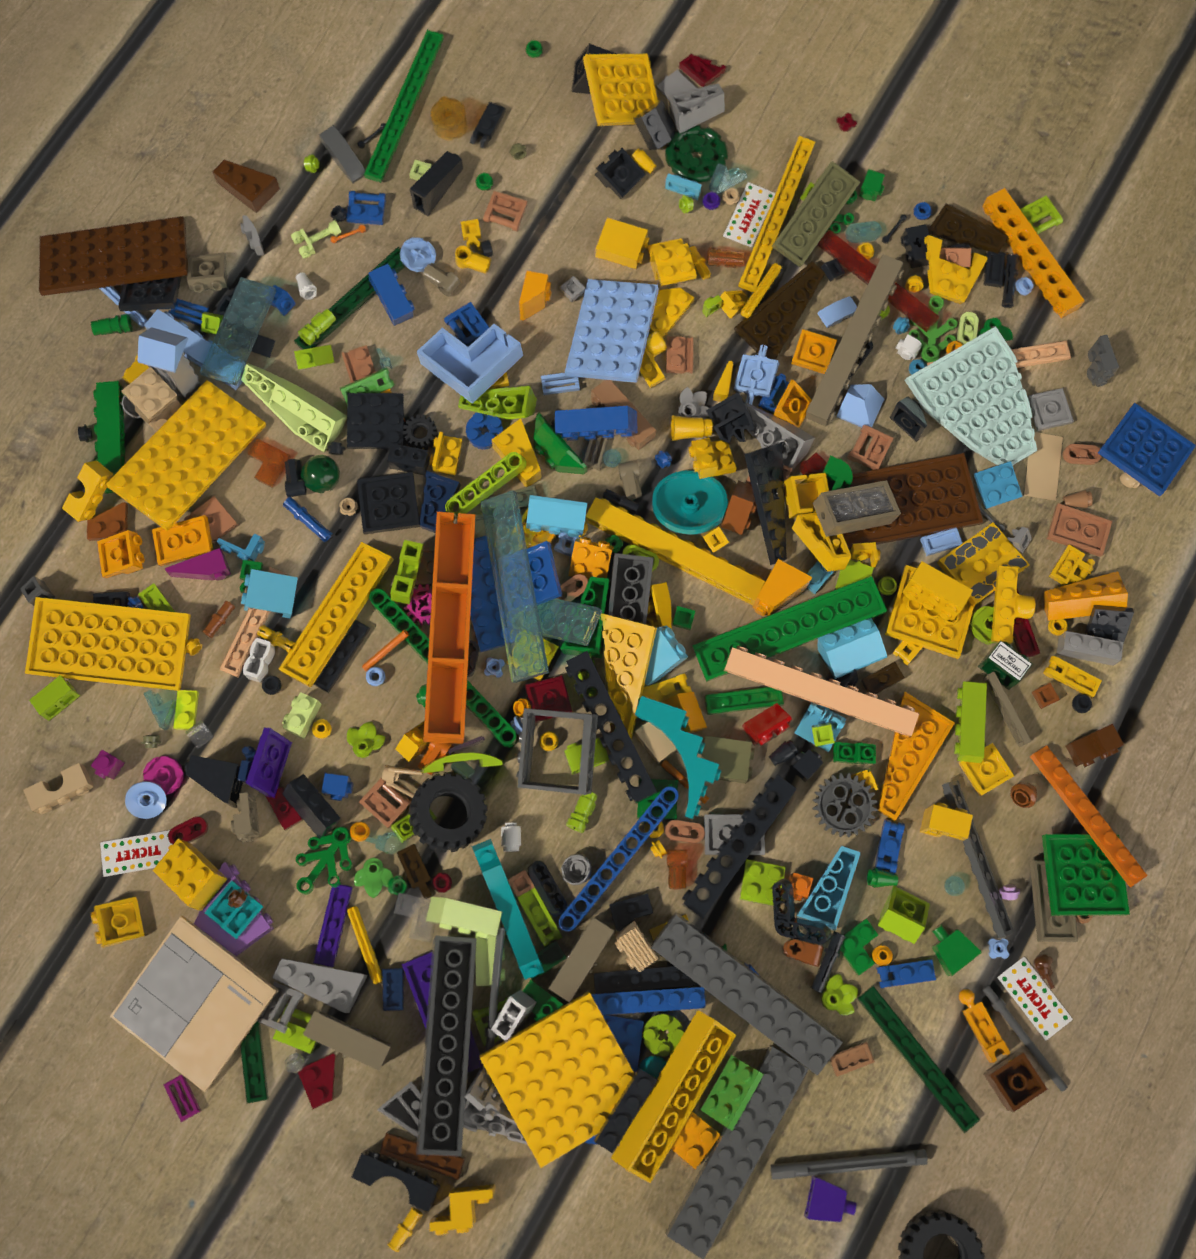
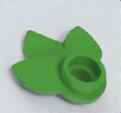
[354,857,394,898]

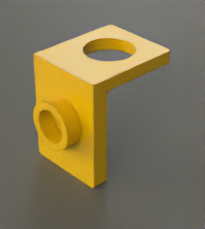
[850,768,878,795]

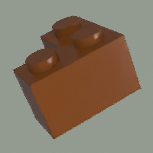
[721,480,756,535]

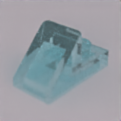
[709,163,748,194]
[143,690,176,730]

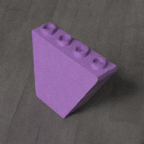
[194,862,274,957]

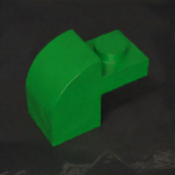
[823,455,853,491]

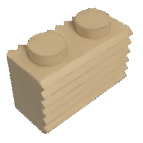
[614,921,659,972]

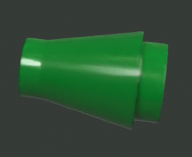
[867,868,898,888]

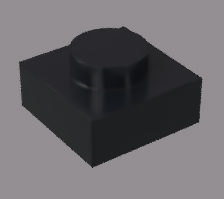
[821,258,845,282]

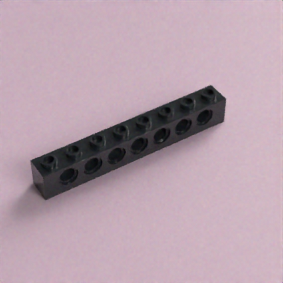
[565,651,657,804]
[682,775,797,919]

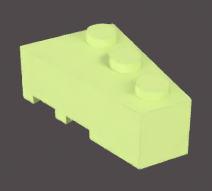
[426,897,502,939]

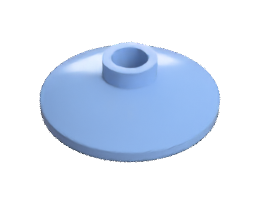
[125,781,167,819]

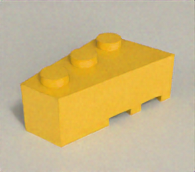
[492,418,541,487]
[792,513,851,572]

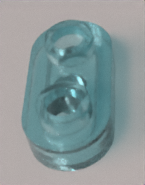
[845,221,882,243]

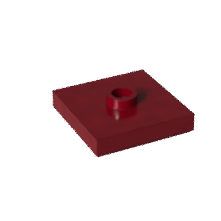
[525,675,572,723]

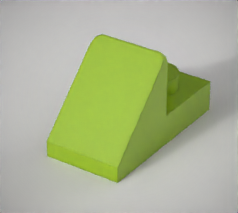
[294,344,335,370]

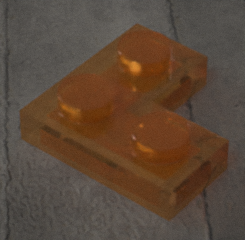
[248,438,291,488]

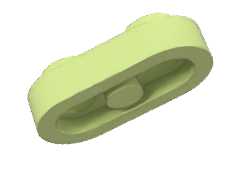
[957,312,979,345]

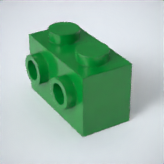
[523,980,564,1022]

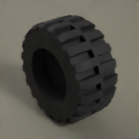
[409,772,488,853]
[898,1210,985,1259]

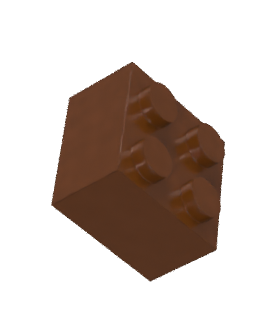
[984,1052,1048,1112]

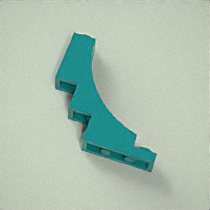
[472,839,544,980]

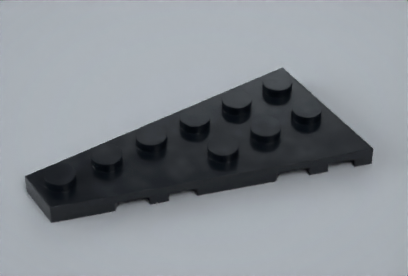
[744,442,787,565]

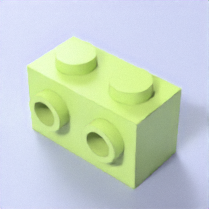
[282,692,322,739]

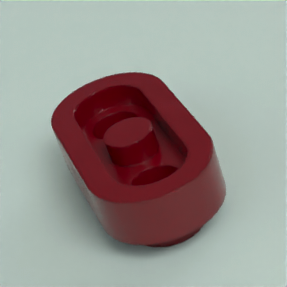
[168,817,208,845]

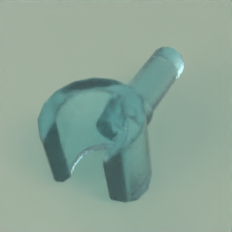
[376,348,392,369]

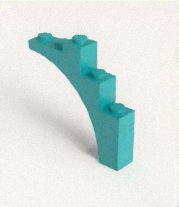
[635,696,722,819]

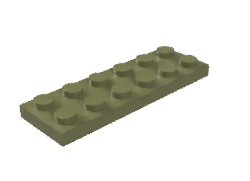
[772,161,860,268]

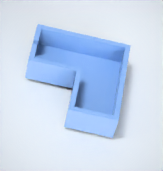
[417,324,523,403]

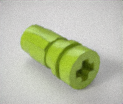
[298,309,336,345]
[566,792,598,833]

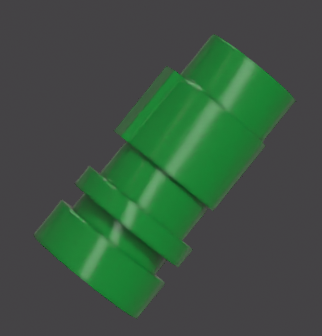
[91,314,132,336]

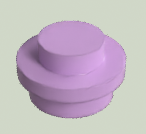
[999,884,1020,900]

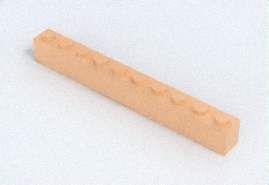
[724,646,919,736]

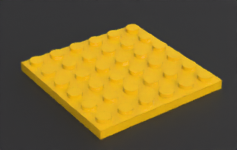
[479,992,634,1168]

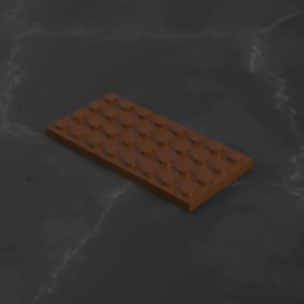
[39,216,188,296]
[827,453,983,550]

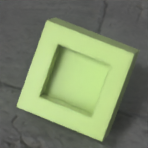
[409,160,432,181]

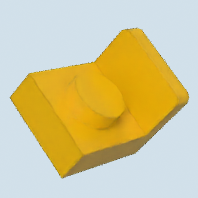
[850,542,880,567]

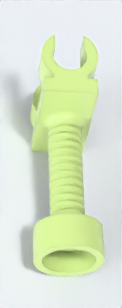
[291,220,342,258]

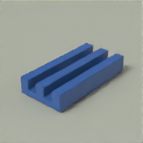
[168,299,209,326]

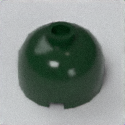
[301,455,340,493]

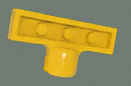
[640,331,667,388]
[991,565,1035,644]

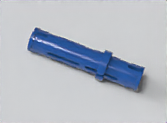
[283,497,332,542]

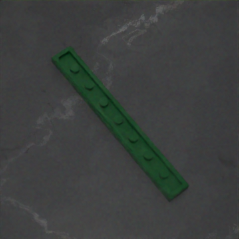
[294,246,405,350]
[857,985,980,1133]

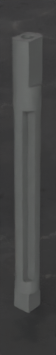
[770,1149,928,1180]

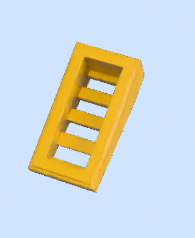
[713,361,733,402]

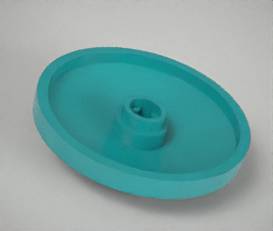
[652,470,728,535]

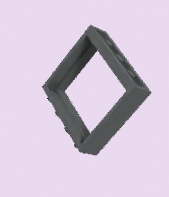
[516,708,598,795]

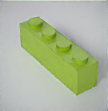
[954,681,987,763]

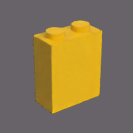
[596,218,650,269]

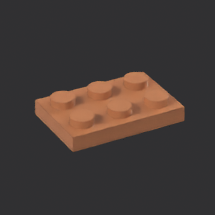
[1046,503,1112,557]

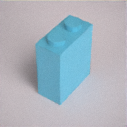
[645,625,688,685]

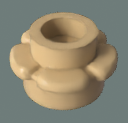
[722,188,740,205]
[339,498,358,516]

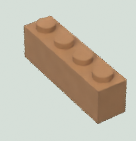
[591,380,656,451]

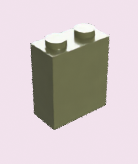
[701,736,755,784]

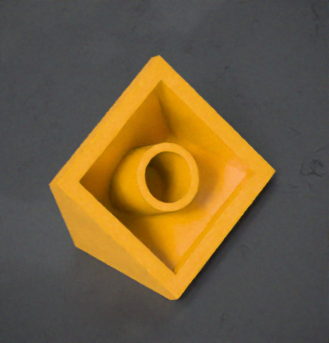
[773,379,812,428]
[661,692,707,734]

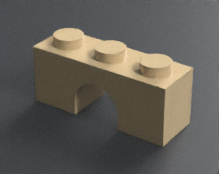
[23,763,94,814]

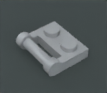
[257,982,304,1034]

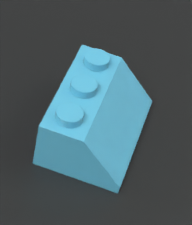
[526,495,587,537]
[818,619,887,679]

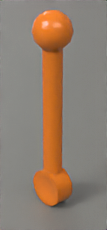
[330,225,366,243]

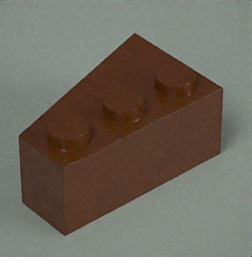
[212,159,280,213]

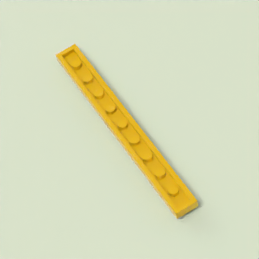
[738,136,816,293]

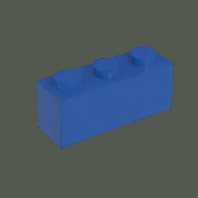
[368,264,415,326]

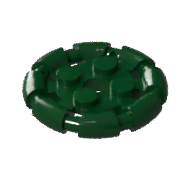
[665,125,728,183]

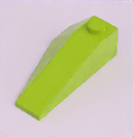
[458,386,537,419]

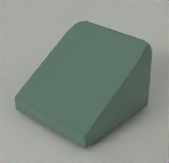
[451,761,475,780]

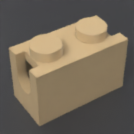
[634,722,677,765]

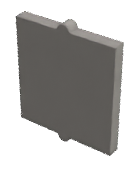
[656,70,697,100]

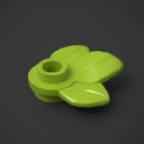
[347,722,385,758]
[821,974,858,1016]

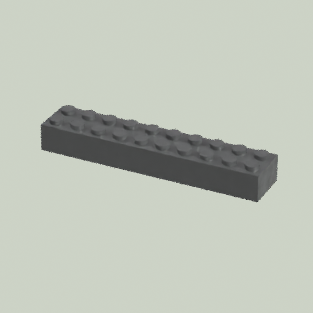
[651,912,843,1076]
[416,936,476,1156]
[665,1046,809,1259]

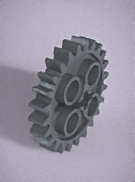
[812,773,877,837]

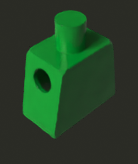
[932,924,982,976]

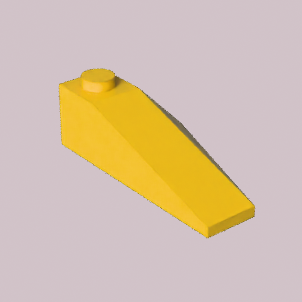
[646,582,672,629]

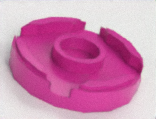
[143,756,184,795]

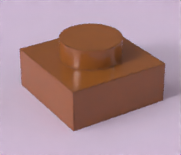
[1032,683,1060,709]

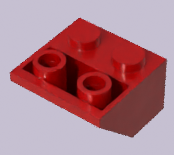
[742,703,792,746]

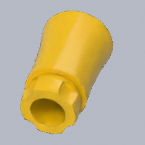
[671,415,712,441]

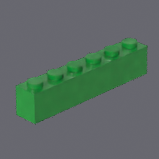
[93,381,125,494]

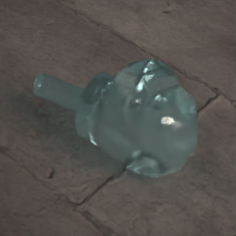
[365,832,400,855]

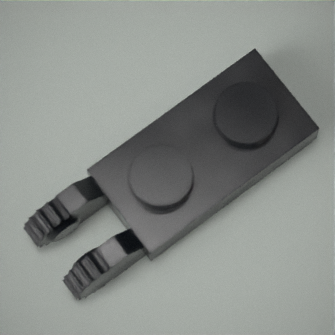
[470,102,506,149]

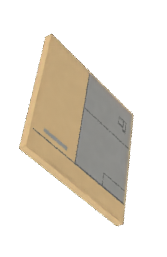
[110,916,278,1092]

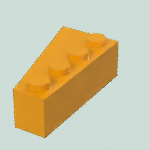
[1044,571,1128,621]

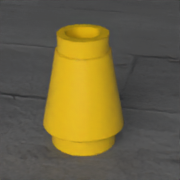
[631,148,657,174]

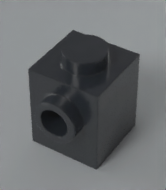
[791,749,824,782]

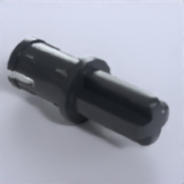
[602,489,640,515]

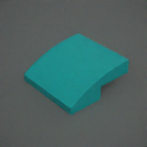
[204,880,264,939]

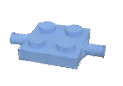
[734,345,779,405]

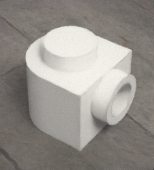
[896,334,922,360]

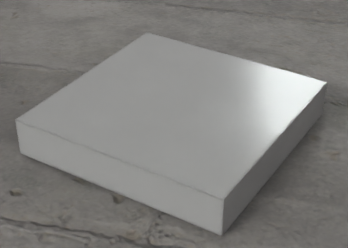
[1027,388,1074,431]

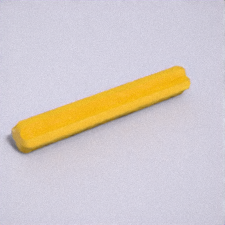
[741,263,782,318]
[347,906,383,984]

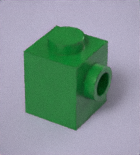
[859,169,885,202]

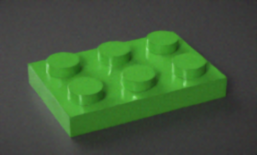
[701,1055,764,1131]

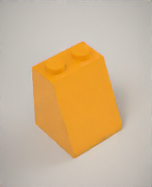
[752,559,812,616]

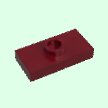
[265,786,303,831]

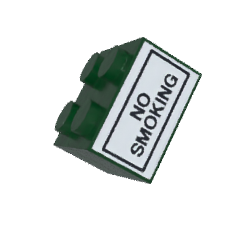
[978,640,1033,690]

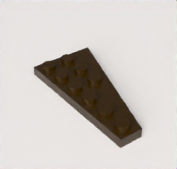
[734,261,825,360]

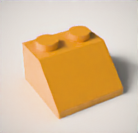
[519,271,551,321]

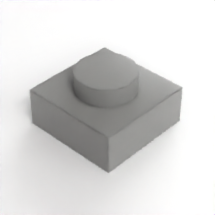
[560,276,586,302]

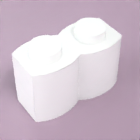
[243,638,275,683]

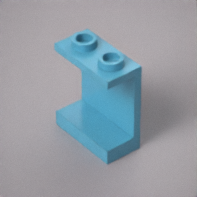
[241,569,298,618]

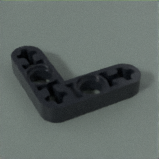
[772,878,831,944]

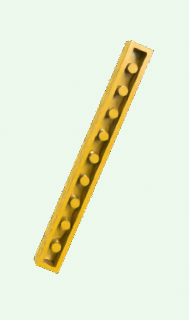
[585,497,765,606]

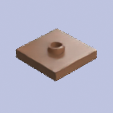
[184,496,238,545]

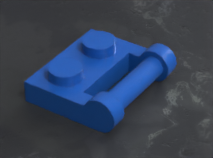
[346,191,386,225]
[444,302,489,347]

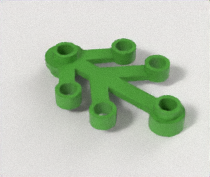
[908,296,957,362]

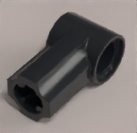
[285,459,307,497]

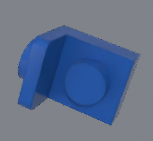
[263,285,296,316]

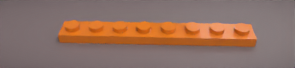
[1030,745,1148,887]

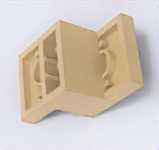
[122,366,182,432]

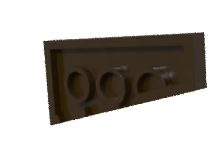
[928,203,1008,254]

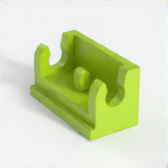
[29,675,80,721]

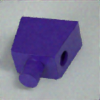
[804,1175,857,1222]

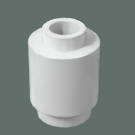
[501,823,521,852]

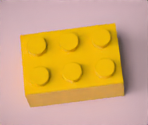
[902,561,973,621]
[152,838,227,911]

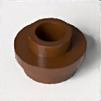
[228,888,247,908]

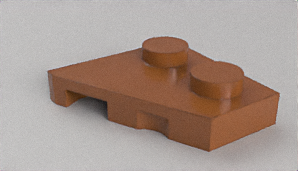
[87,502,128,541]

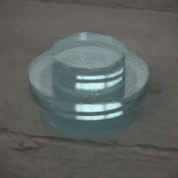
[603,449,621,468]
[944,876,965,896]

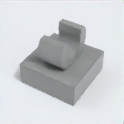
[1007,527,1032,554]

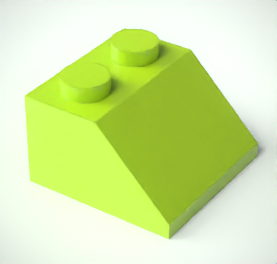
[878,886,930,944]

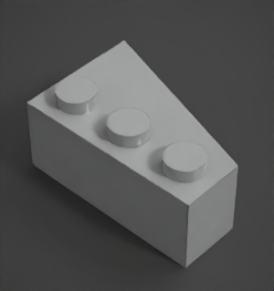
[669,83,725,133]
[377,1082,421,1137]

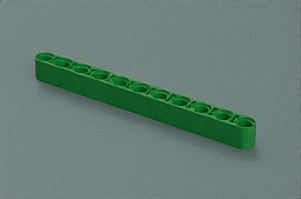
[369,589,517,747]

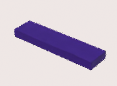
[313,883,353,967]

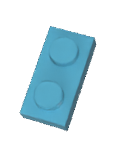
[665,173,702,200]
[807,561,834,594]

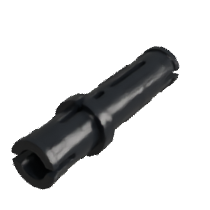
[1001,254,1019,308]
[811,931,846,993]

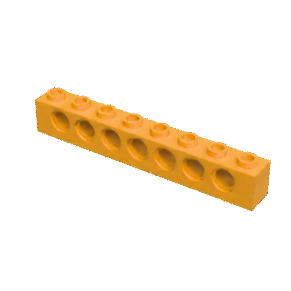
[982,188,1085,319]

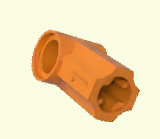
[418,742,454,776]

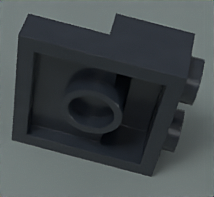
[595,148,646,199]

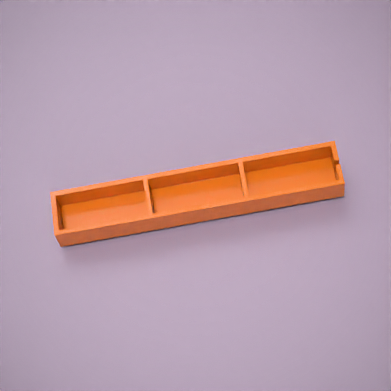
[423,512,475,744]

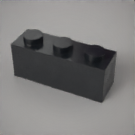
[282,774,341,839]

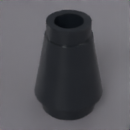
[768,740,799,766]

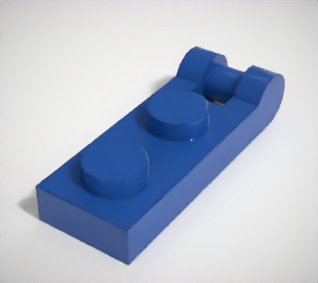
[877,960,936,988]

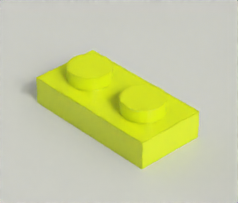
[173,690,199,730]

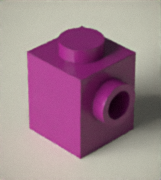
[91,750,125,780]

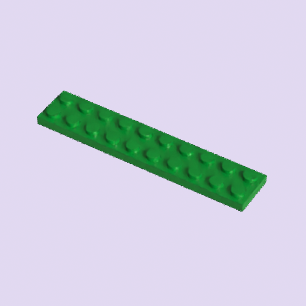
[692,576,887,682]

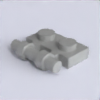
[465,1066,504,1120]

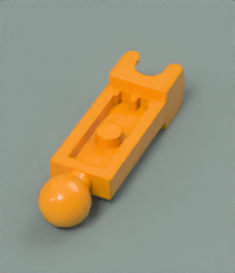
[958,988,1010,1063]

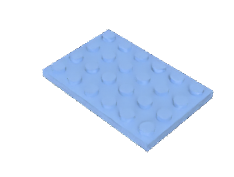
[565,279,659,383]

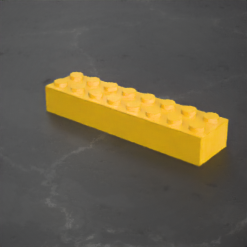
[611,1010,736,1183]

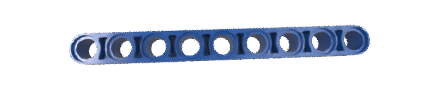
[559,787,678,931]

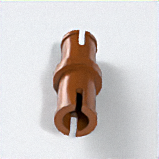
[202,601,236,638]

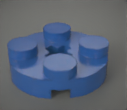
[466,413,503,450]

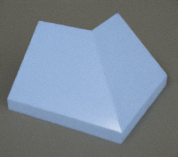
[836,384,884,428]

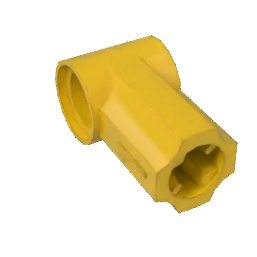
[455,246,491,274]

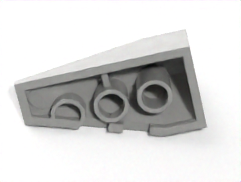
[746,403,815,471]

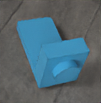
[217,534,265,561]

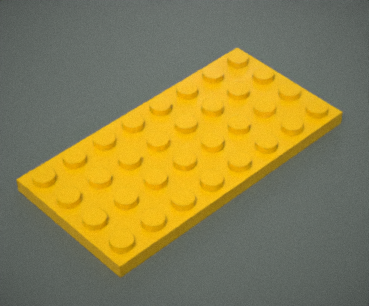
[106,380,266,532]
[25,597,191,691]

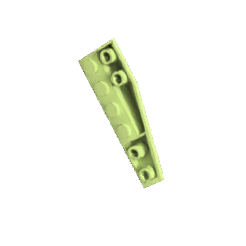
[241,363,347,452]

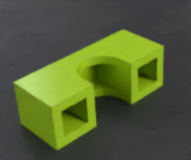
[390,540,423,604]

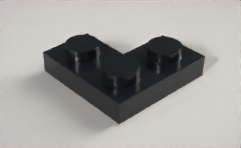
[609,894,653,933]

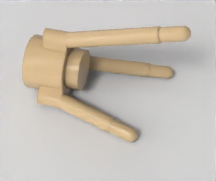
[382,765,423,798]

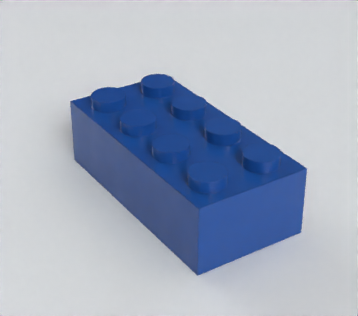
[555,406,638,441]

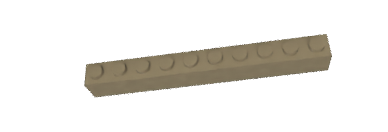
[806,254,904,426]

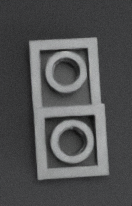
[240,215,264,256]

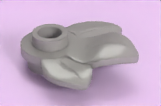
[679,387,709,419]

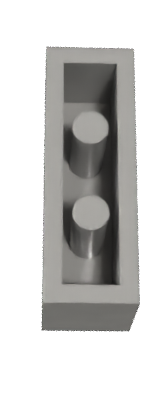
[1056,631,1123,666]

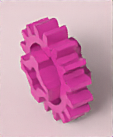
[404,584,432,626]

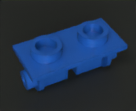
[758,374,789,413]

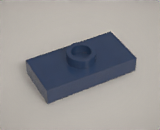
[383,968,404,1011]

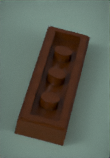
[379,1132,465,1180]

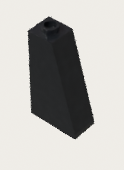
[410,151,463,216]

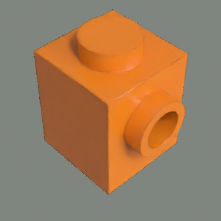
[789,873,813,901]

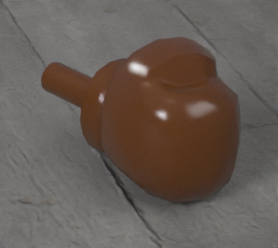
[1033,953,1055,989]

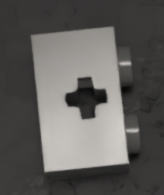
[491,990,537,1041]

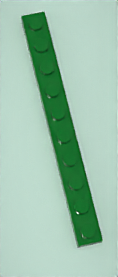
[364,29,444,183]

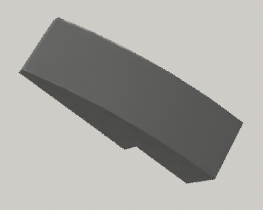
[319,125,366,183]

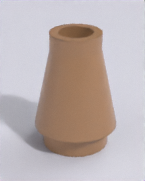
[1063,490,1093,508]

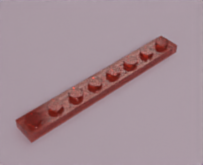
[817,230,940,332]

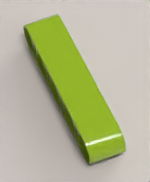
[445,452,526,517]

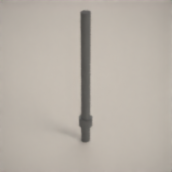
[485,927,505,1052]
[982,985,1068,1092]

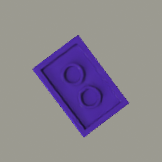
[246,727,292,798]

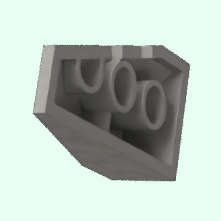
[463,1081,528,1145]

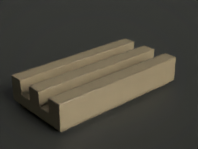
[583,436,609,471]

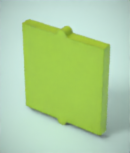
[835,560,874,590]

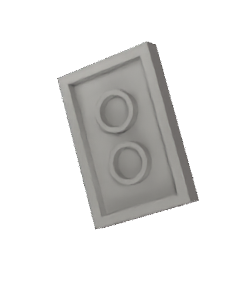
[704,815,765,855]

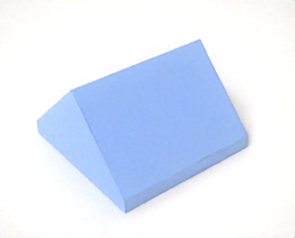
[138,327,188,373]

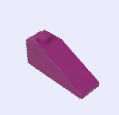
[165,548,231,581]

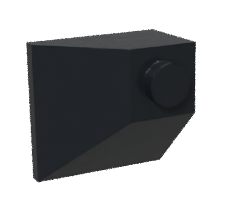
[890,396,927,442]

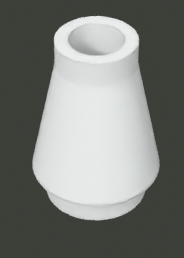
[296,272,317,300]

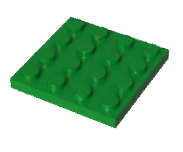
[1042,834,1130,916]

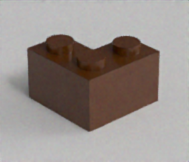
[1066,724,1124,768]

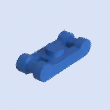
[875,819,905,874]

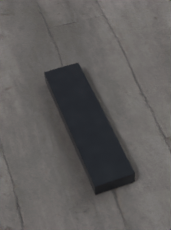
[313,619,370,694]

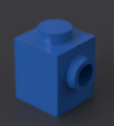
[321,773,353,801]

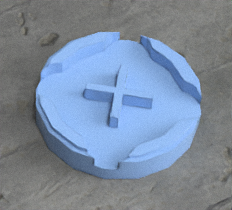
[400,237,436,272]

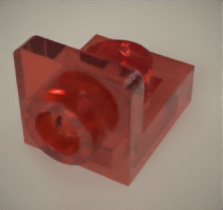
[799,452,827,476]

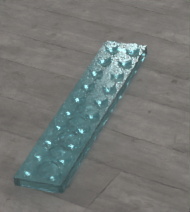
[481,490,549,683]

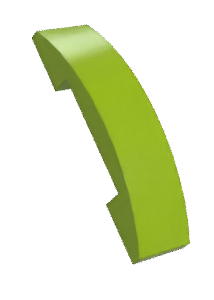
[421,753,502,773]

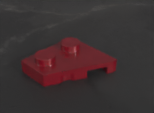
[679,54,726,87]
[297,1053,336,1109]

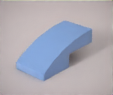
[817,296,857,328]

